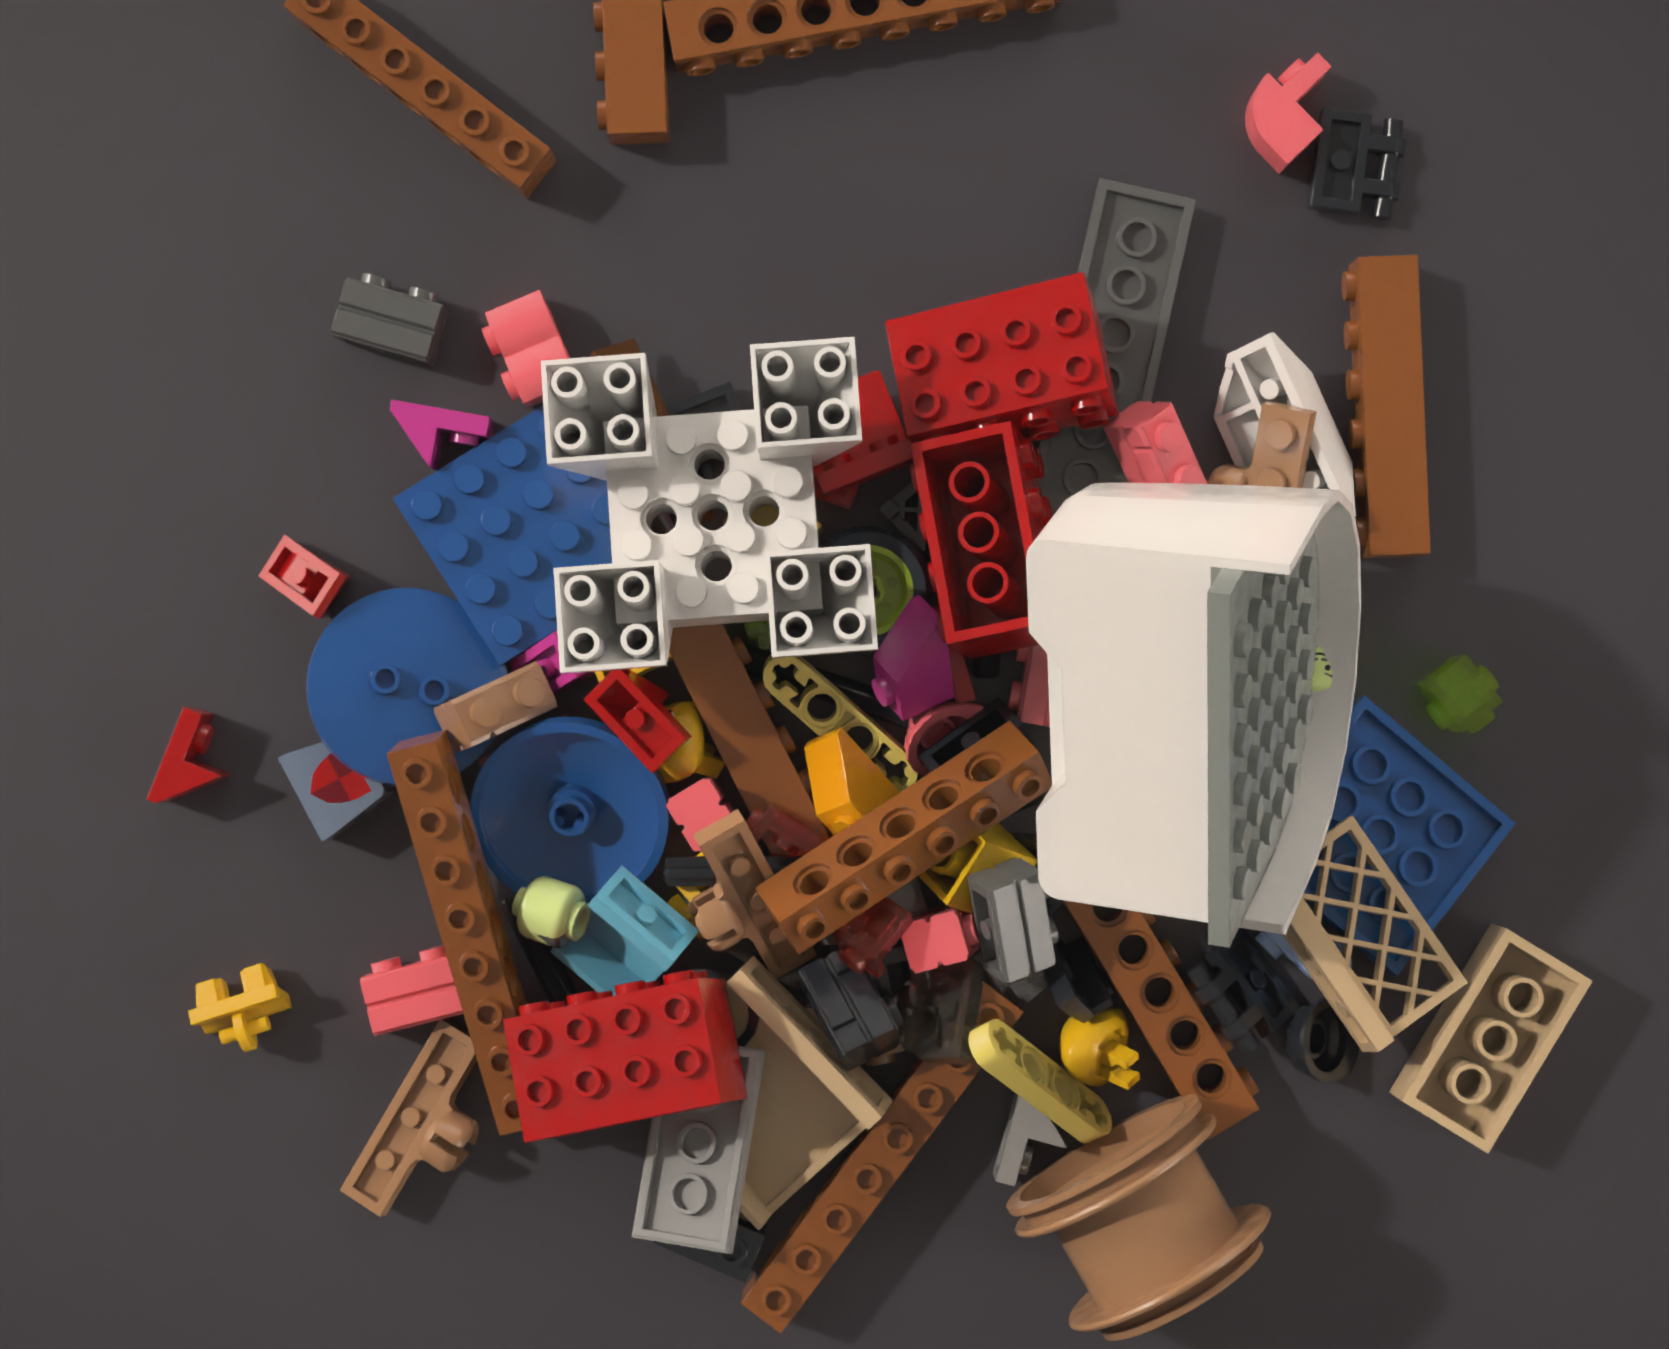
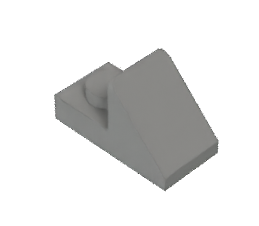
[993,1093,1067,1187]

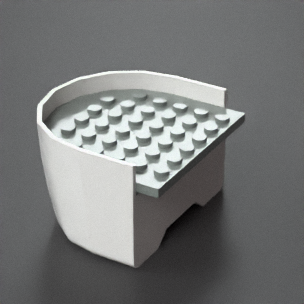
[1026,483,1361,948]

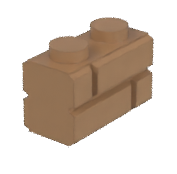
[433,661,558,754]

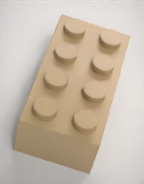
[1389,923,1593,1153]

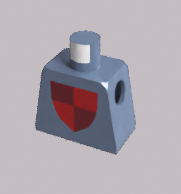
[278,742,394,842]

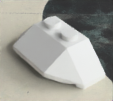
[1213,332,1356,516]

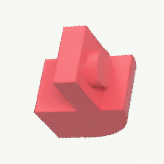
[1245,53,1332,174]

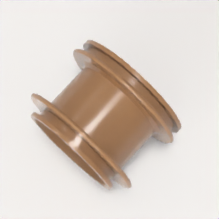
[1006,1094,1271,1341]

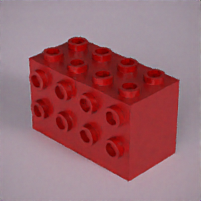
[885,272,1119,443]
[910,421,1053,659]
[503,970,748,1143]

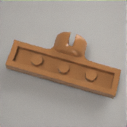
[1207,401,1317,488]
[688,809,818,979]
[340,1018,479,1217]

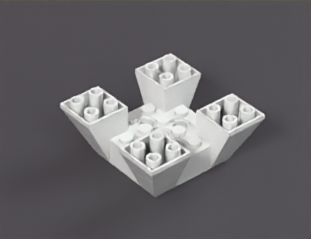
[541,337,878,674]

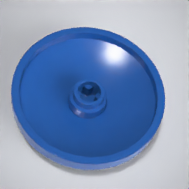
[470,716,671,904]

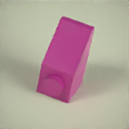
[872,595,955,721]

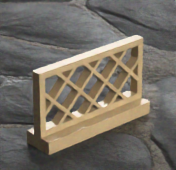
[1282,815,1468,1052]

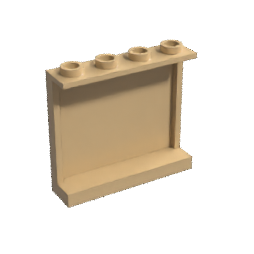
[651,955,893,1231]

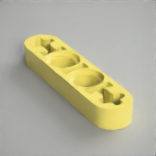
[762,654,918,792]
[968,1019,1112,1144]

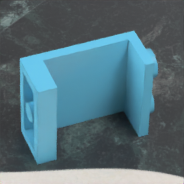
[550,865,699,996]

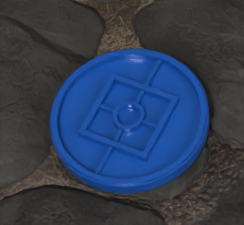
[306,588,507,786]

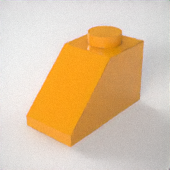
[804,727,900,835]

